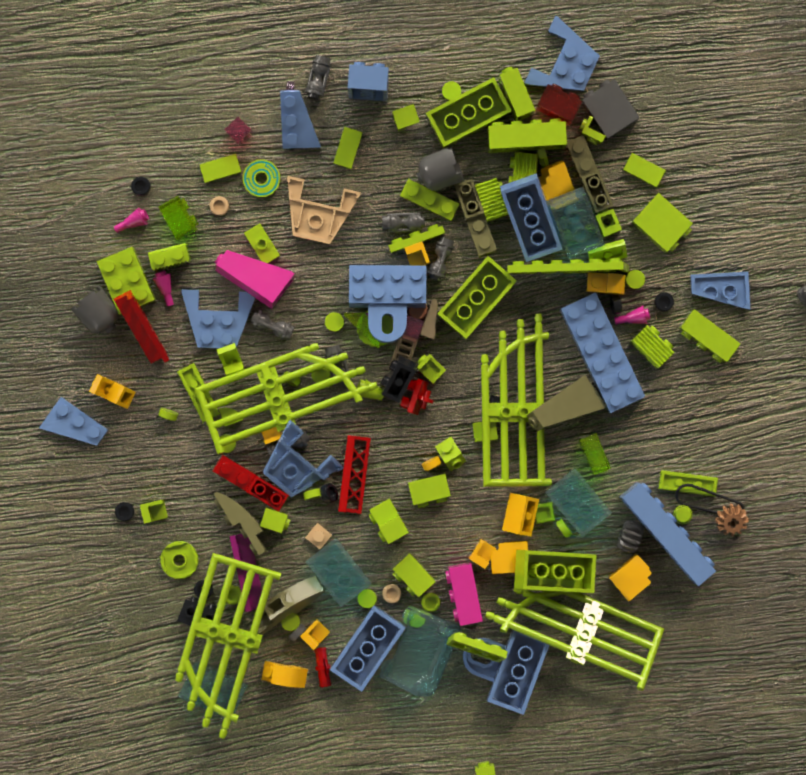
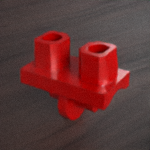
[400,379,434,415]

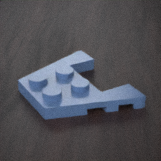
[524,16,600,92]
[182,289,255,348]
[263,420,344,497]

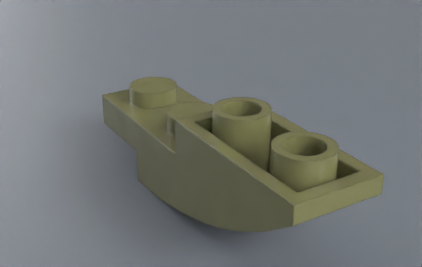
[567,135,614,213]
[454,178,497,258]
[214,492,268,557]
[251,576,326,635]

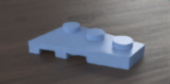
[280,90,321,149]
[690,272,751,310]
[39,397,108,446]

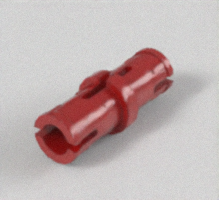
[314,647,332,687]

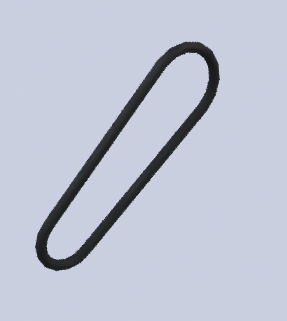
[675,484,745,514]

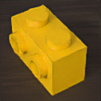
[502,493,539,536]

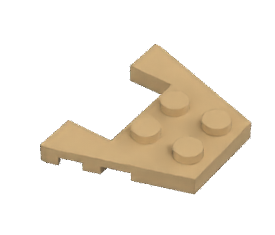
[287,176,361,245]

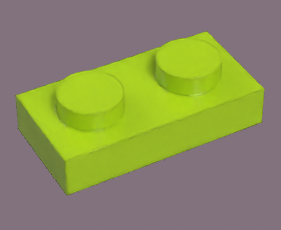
[587,239,627,262]

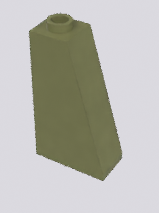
[526,375,607,431]

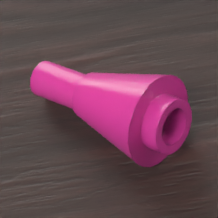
[114,207,149,233]
[152,270,174,306]
[614,305,650,325]

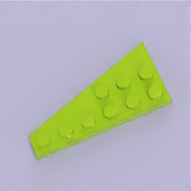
[507,258,629,274]

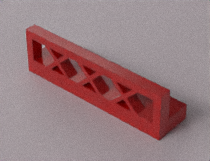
[114,290,169,364]
[338,435,371,514]

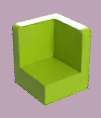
[392,104,420,132]
[472,422,498,442]
[140,499,168,524]

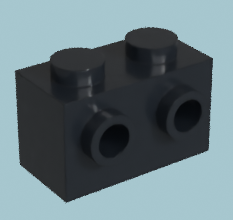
[380,355,416,403]
[177,596,217,626]

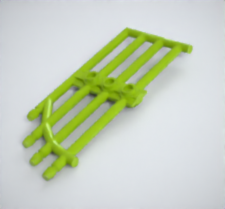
[481,314,552,487]
[194,343,378,455]
[175,553,281,739]
[485,588,665,691]

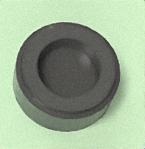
[289,623,306,642]

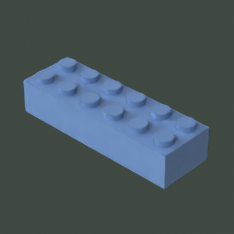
[560,292,645,413]
[619,482,716,586]

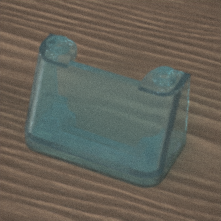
[379,606,461,696]

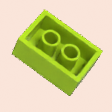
[97,247,156,316]

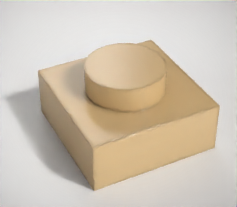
[305,523,332,549]

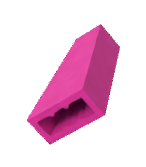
[215,250,295,309]

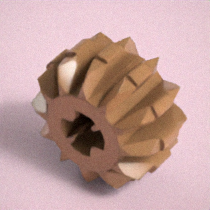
[715,503,749,537]

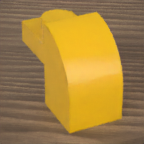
[586,272,626,295]
[89,374,136,409]
[261,661,308,688]

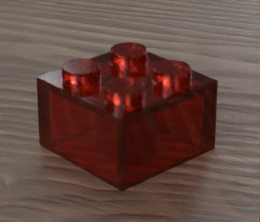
[536,83,582,127]

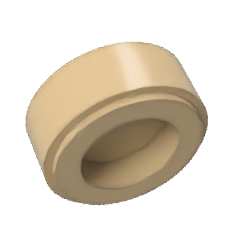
[210,196,229,216]
[382,584,401,603]

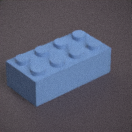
[348,62,389,101]
[500,173,563,262]
[330,605,406,692]

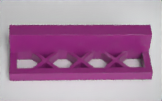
[229,533,262,612]

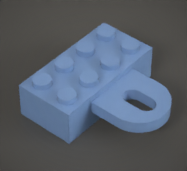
[349,265,426,343]
[463,630,549,715]

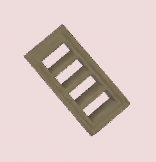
[420,299,438,340]
[388,335,418,371]

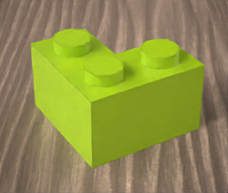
[368,498,409,544]

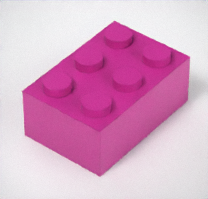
[445,562,483,626]

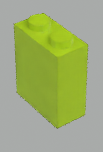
[498,67,535,121]
[631,193,693,253]

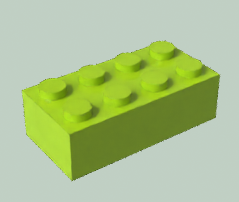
[426,77,512,149]
[487,118,567,153]
[437,256,517,340]
[514,550,596,593]

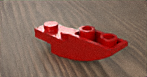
[212,454,289,511]

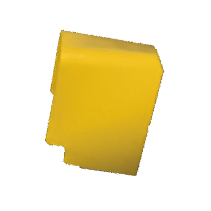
[538,160,577,207]
[490,541,528,574]
[609,554,651,602]

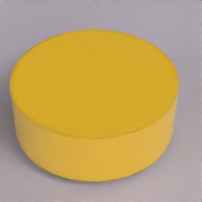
[421,456,441,471]

